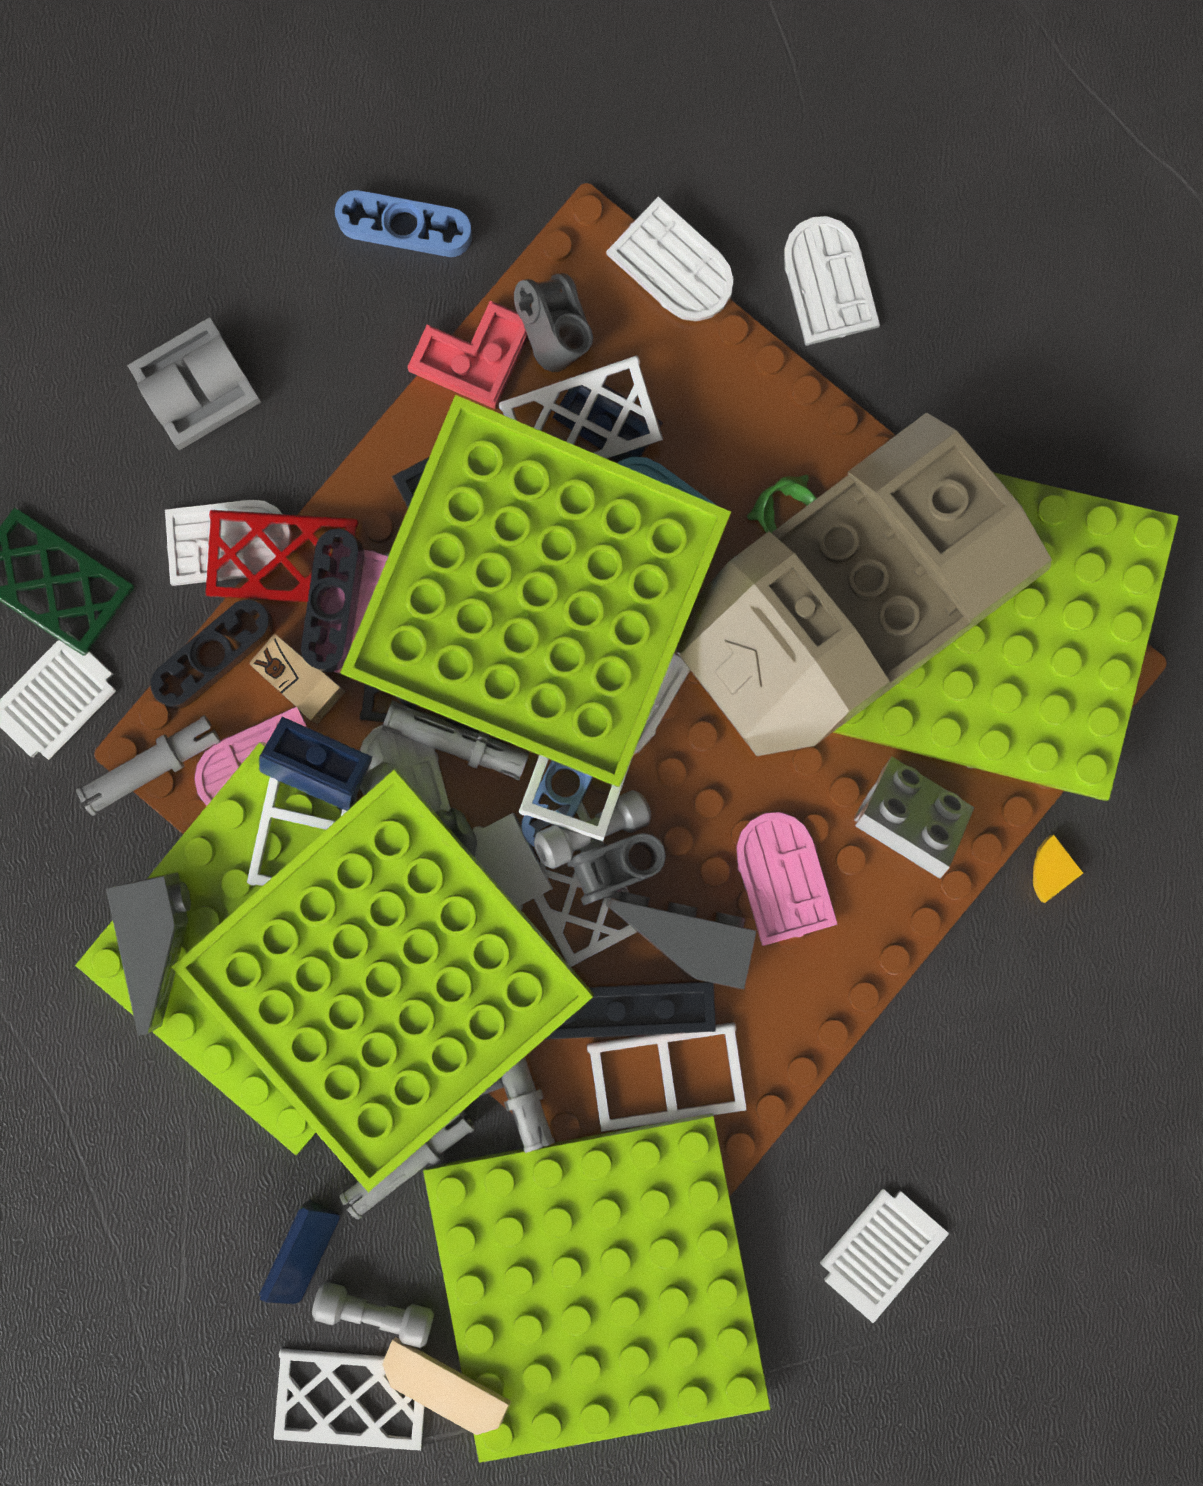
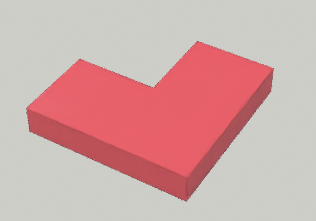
[407,301,528,409]

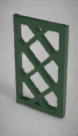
[0,508,134,656]

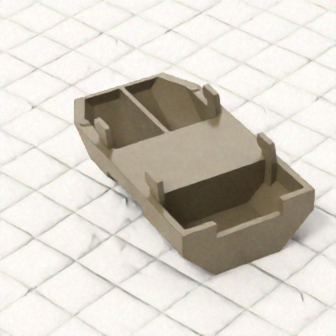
[675,412,1052,756]

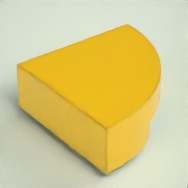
[1033,835,1083,903]

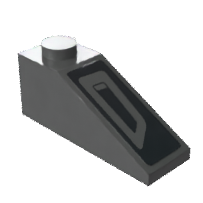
[106,872,191,1036]

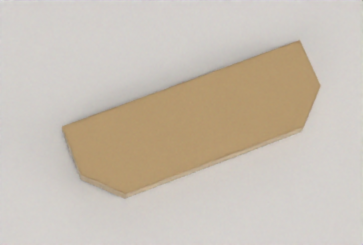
[382,1337,511,1435]

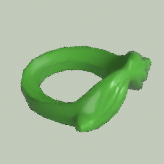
[747,475,817,533]

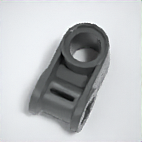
[514,273,593,372]
[567,833,666,906]

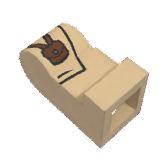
[249,634,346,724]

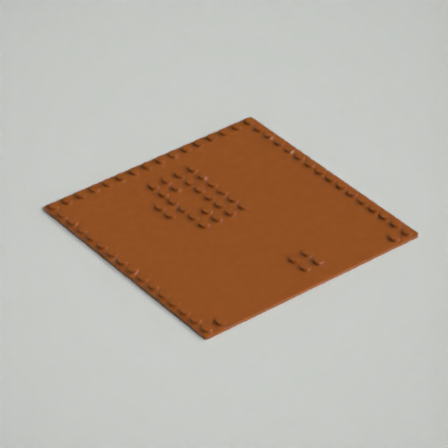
[94,183,1167,1197]

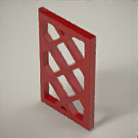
[206,510,359,603]

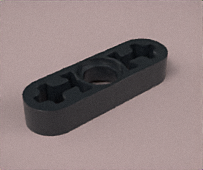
[301,529,364,672]
[151,599,273,708]

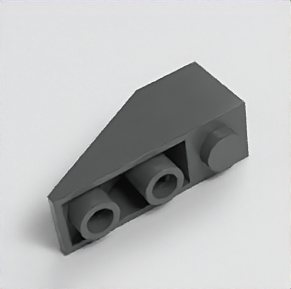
[606,891,756,989]

